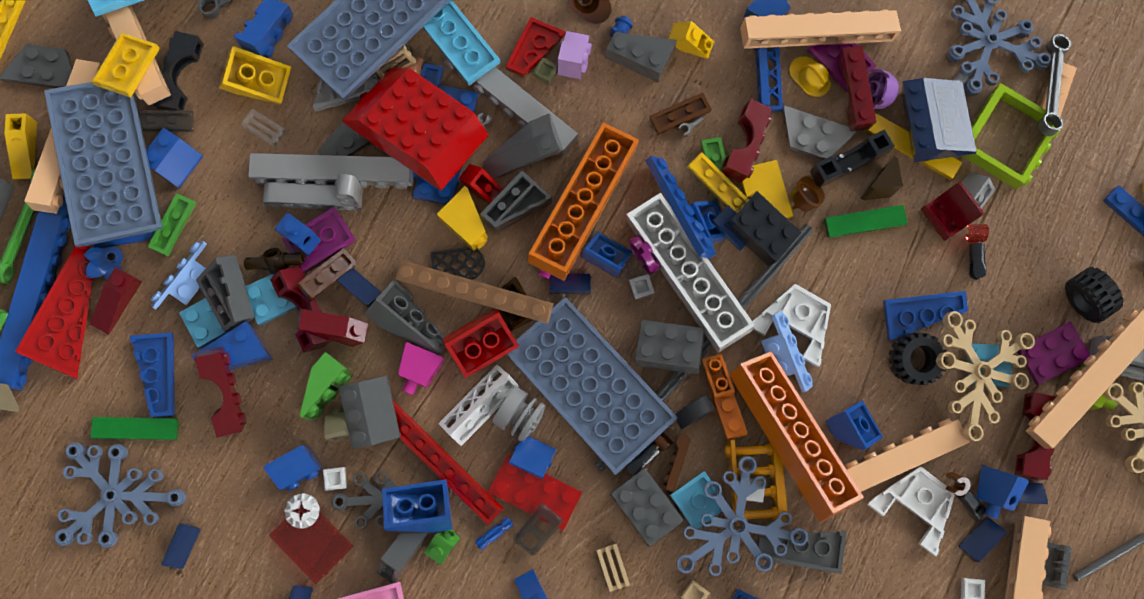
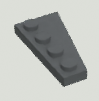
[757,531,847,574]

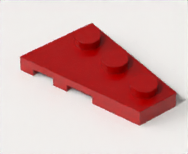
[506,16,566,77]

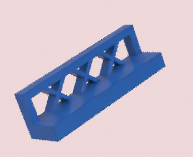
[755,47,783,112]

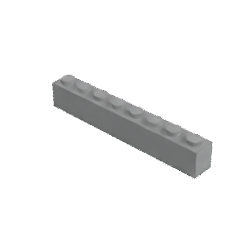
[442,53,578,157]
[248,153,413,189]

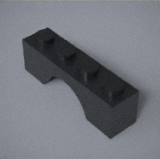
[153,31,204,116]
[810,129,895,188]

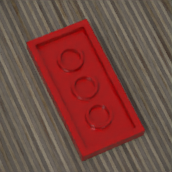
[488,454,582,531]

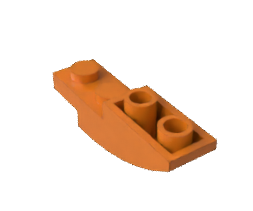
[702,354,748,441]

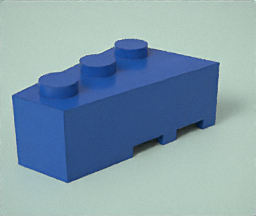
[234,0,293,58]
[191,321,273,371]

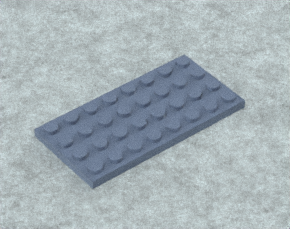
[287,0,451,101]
[44,82,163,247]
[506,297,677,476]

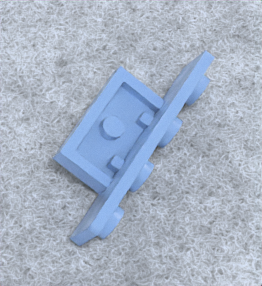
[150,240,207,310]
[761,311,813,393]

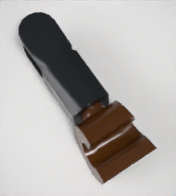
[627,429,677,474]
[945,472,986,522]

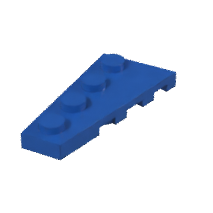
[883,291,968,341]
[130,333,175,417]

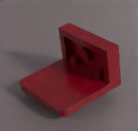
[921,182,984,241]

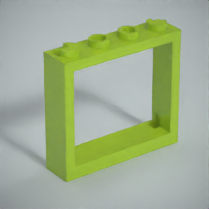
[962,83,1061,190]

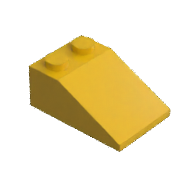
[219,46,291,104]

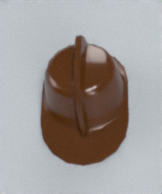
[568,0,611,24]
[790,176,825,212]

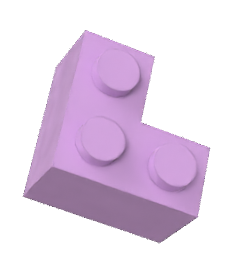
[558,31,592,79]

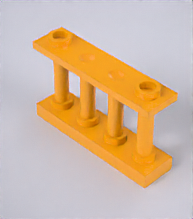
[725,440,788,526]

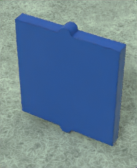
[509,436,556,479]

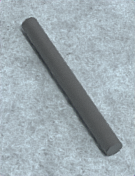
[1073,533,1144,582]

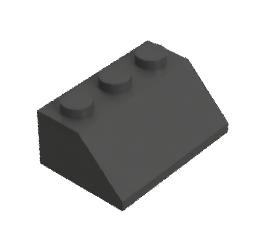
[339,376,401,449]

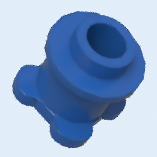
[609,16,633,37]

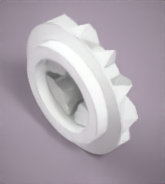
[284,494,319,528]

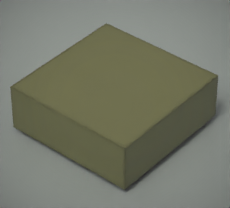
[532,57,558,85]

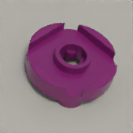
[629,235,661,275]

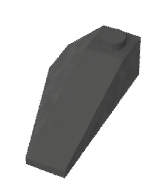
[483,113,564,179]
[364,279,445,355]

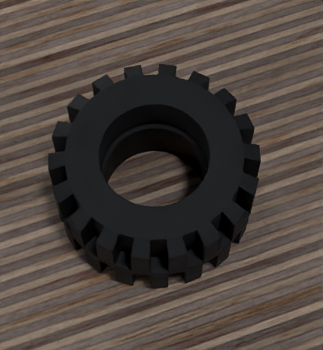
[1065,267,1124,323]
[888,333,947,385]

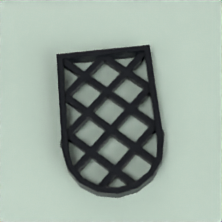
[431,247,485,279]

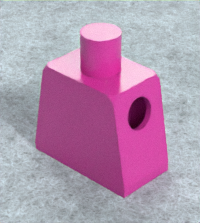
[398,342,445,395]

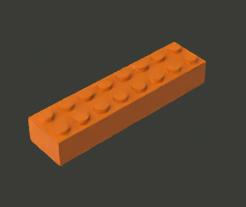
[528,122,639,281]
[729,352,864,523]

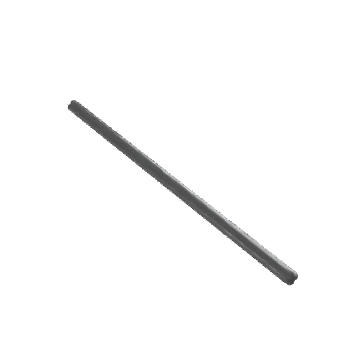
[595,224,813,471]

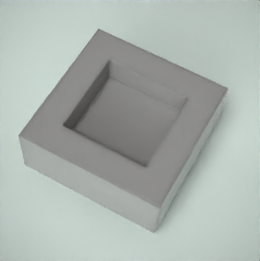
[629,274,655,300]

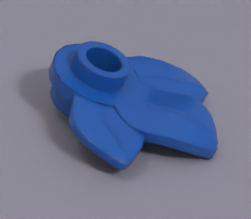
[84,247,123,281]

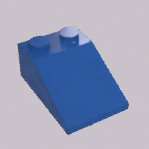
[382,479,453,533]

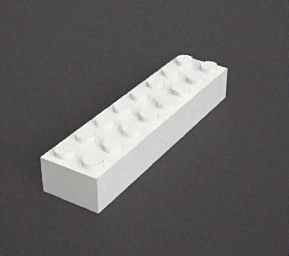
[627,193,755,353]

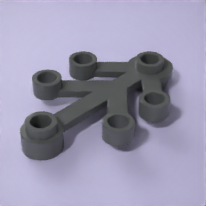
[331,472,397,529]

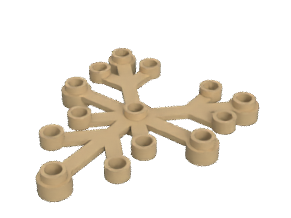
[936,311,1035,441]
[1103,382,1144,483]

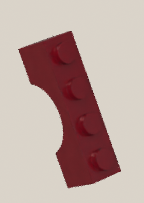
[837,46,877,132]
[720,99,772,183]
[270,266,331,353]
[194,347,247,438]
[1014,392,1056,480]

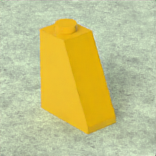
[437,186,488,251]

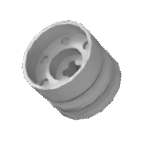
[492,386,546,442]

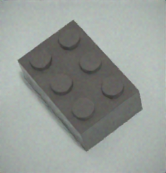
[635,320,705,375]
[610,468,684,547]

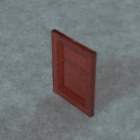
[269,505,354,584]

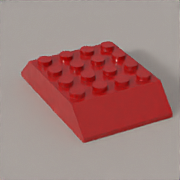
[342,68,488,191]

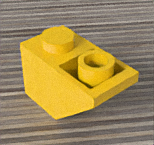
[668,21,714,59]

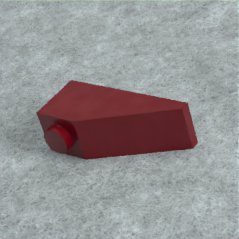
[90,267,142,334]
[296,309,368,347]

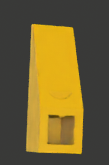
[4,113,37,180]

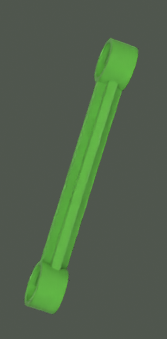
[0,168,36,284]

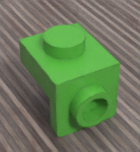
[424,530,460,565]

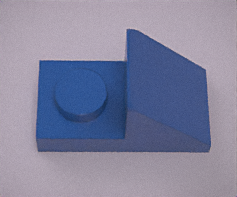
[514,569,548,599]

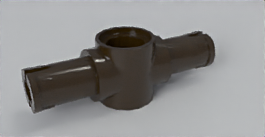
[244,247,306,275]

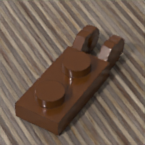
[663,433,690,493]

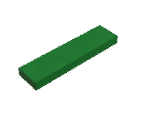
[824,205,908,238]
[90,417,179,440]

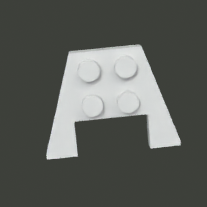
[752,284,831,367]
[866,466,955,556]

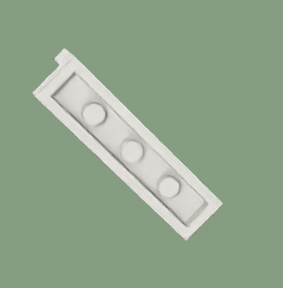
[438,365,520,446]

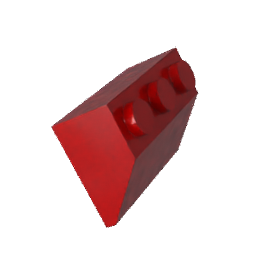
[443,308,519,378]

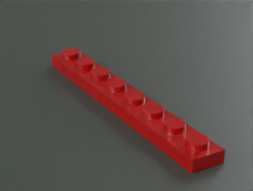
[393,400,504,525]

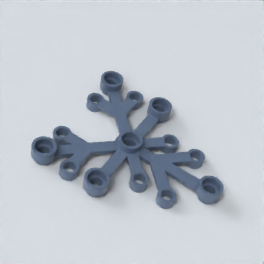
[947,0,1051,96]
[55,443,186,548]
[676,456,808,576]

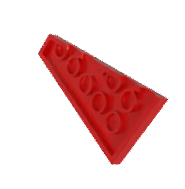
[15,246,93,380]

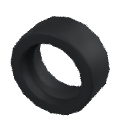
[675,395,715,429]

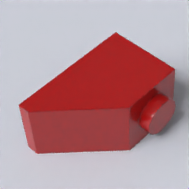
[458,164,504,204]

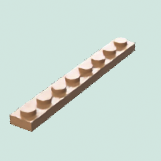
[395,260,554,323]

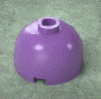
[868,68,899,109]

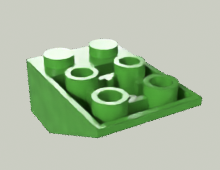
[300,352,352,421]

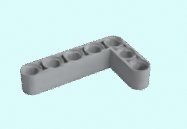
[263,174,363,211]

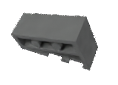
[606,32,677,82]
[480,171,552,233]
[196,254,254,332]

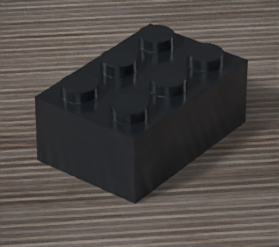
[724,191,802,266]

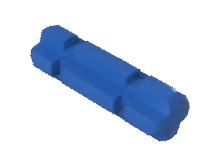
[475,517,513,550]

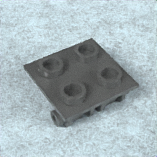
[1042,542,1072,590]

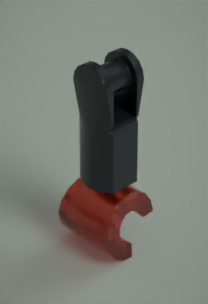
[966,224,989,280]

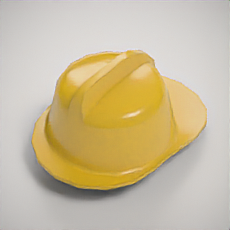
[789,56,831,97]

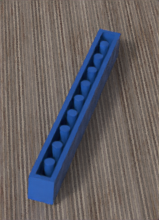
[0,194,71,391]

